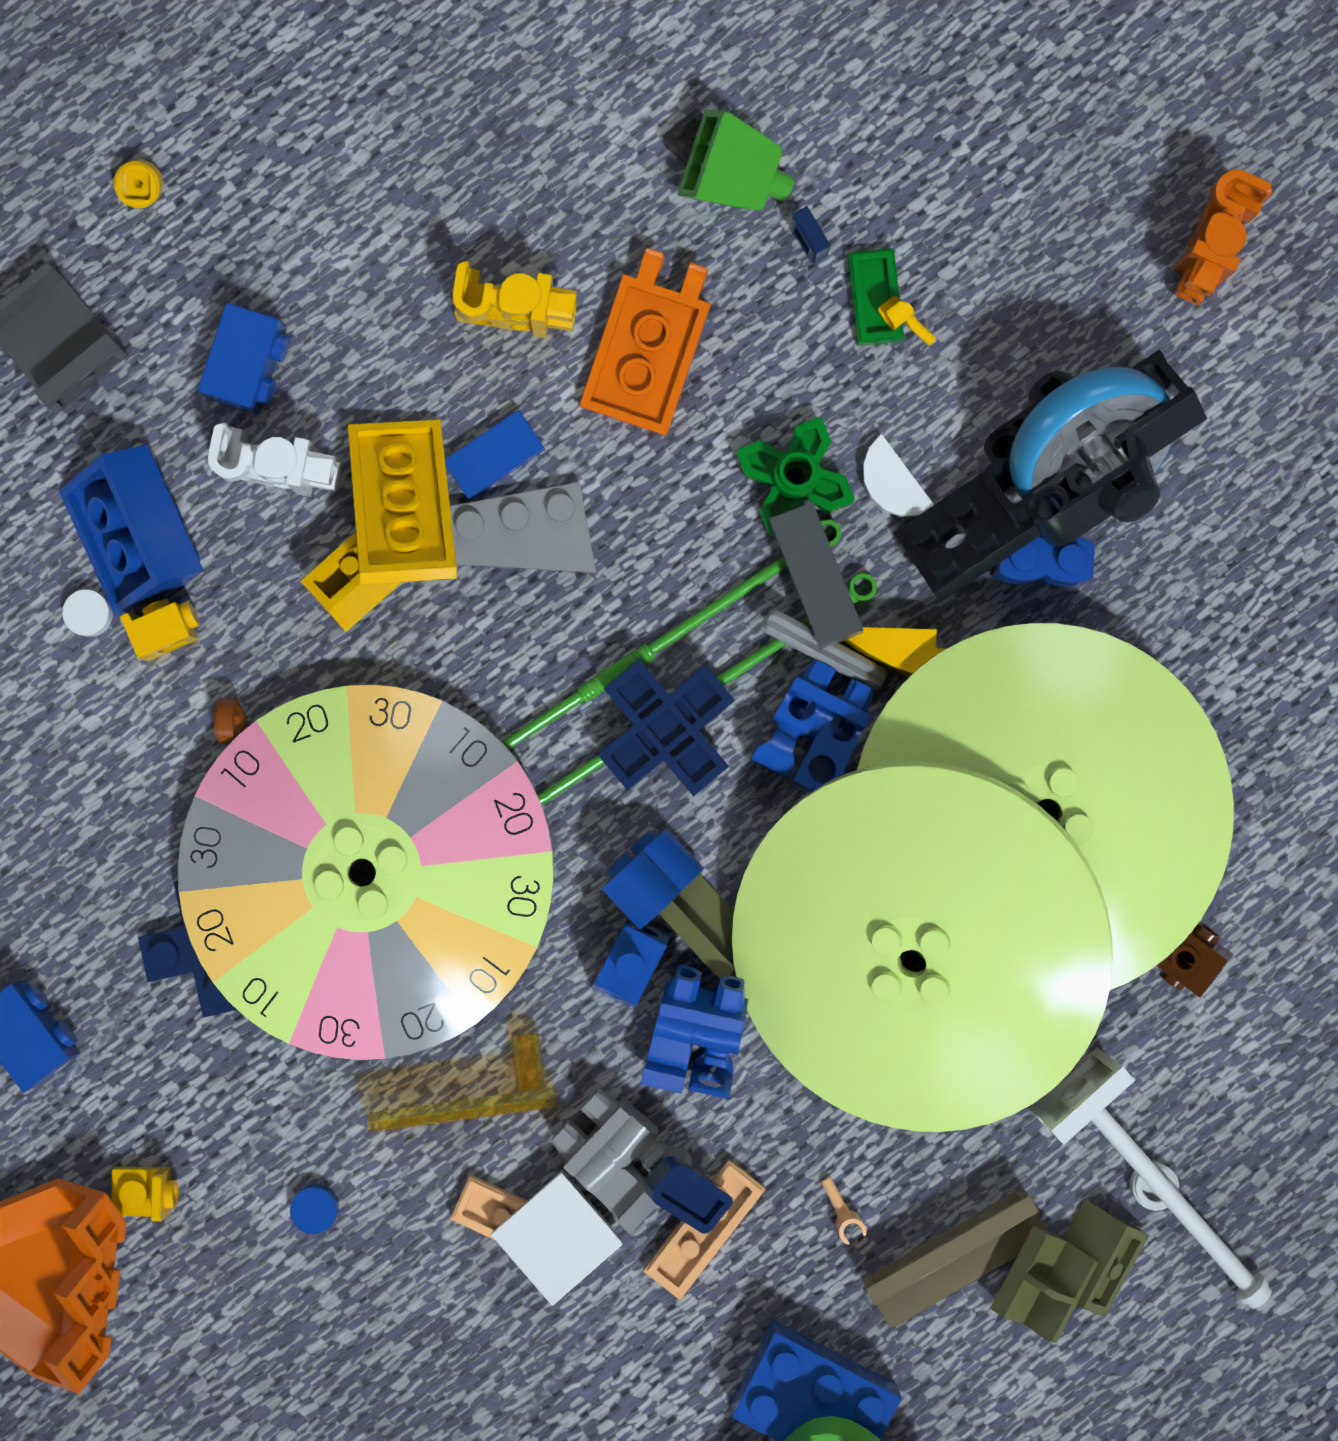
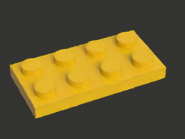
[348,420,457,585]

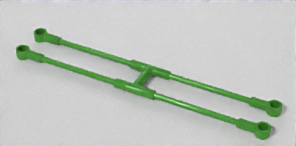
[501,520,877,805]

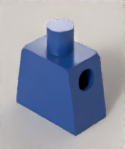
[591,917,672,1009]

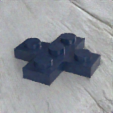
[598,659,735,797]
[138,881,237,1018]

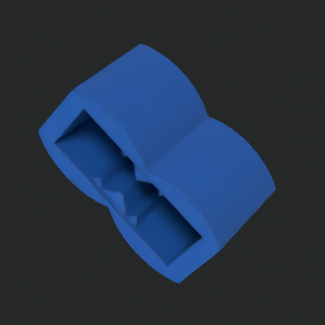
[992,537,1095,587]
[601,827,704,930]

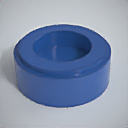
[290,1184,339,1234]

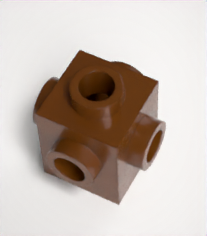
[1156,922,1234,998]

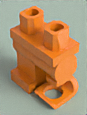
[1174,169,1272,306]

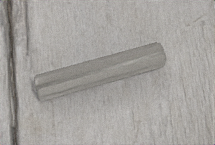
[761,609,887,690]

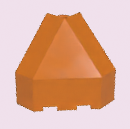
[0,1178,127,1395]

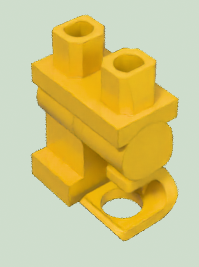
[453,261,577,338]

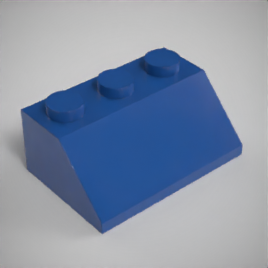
[59,444,204,616]

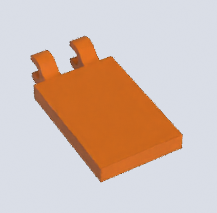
[579,248,711,437]

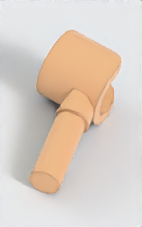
[821,1177,867,1245]

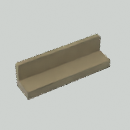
[862,1188,1047,1328]

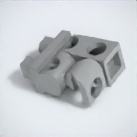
[551,1088,692,1234]

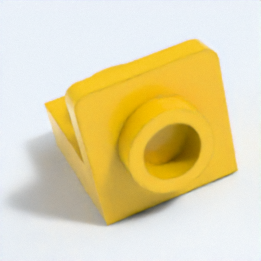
[111,1166,179,1222]

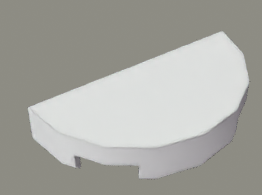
[862,434,934,518]

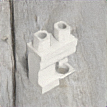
[208,423,342,497]

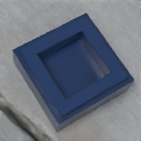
[790,206,831,264]

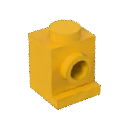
[120,599,200,661]

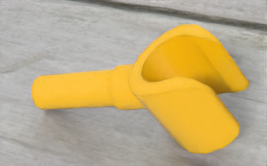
[878,296,936,345]

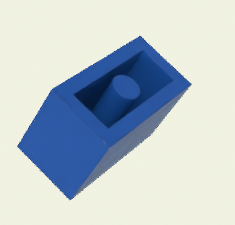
[197,303,290,415]
[0,980,80,1093]

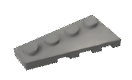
[450,482,597,574]

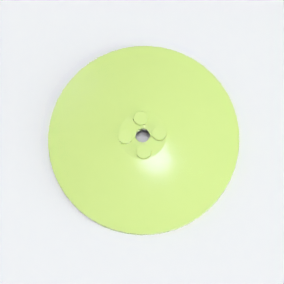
[857,623,1234,990]
[732,761,1113,1132]

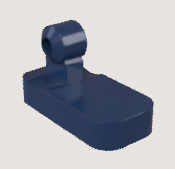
[644,1156,733,1234]

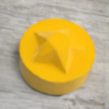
[114,159,163,208]

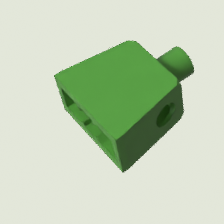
[677,110,794,211]

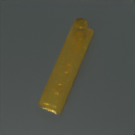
[366,1034,559,1132]

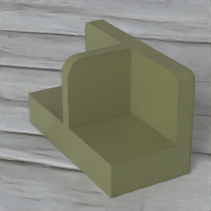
[990,1226,1098,1343]

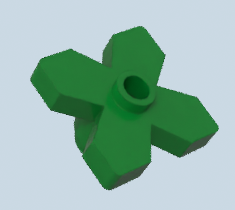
[736,417,855,537]

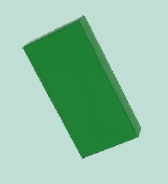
[847,248,904,346]

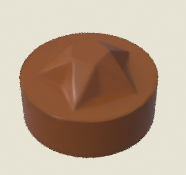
[214,698,247,745]

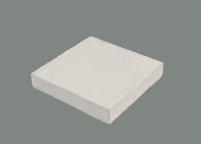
[491,1170,624,1306]

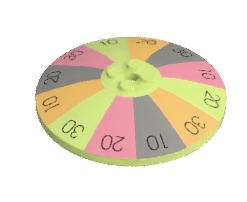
[178,685,554,1060]

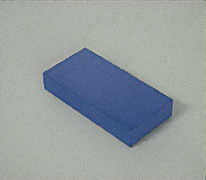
[445,410,545,501]

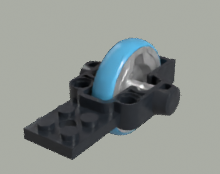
[894,349,1207,603]

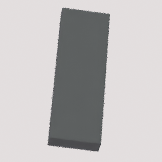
[769,502,864,650]

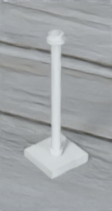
[1029,1047,1272,1309]

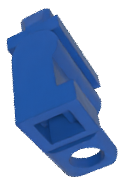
[749,659,874,793]
[640,965,748,1099]

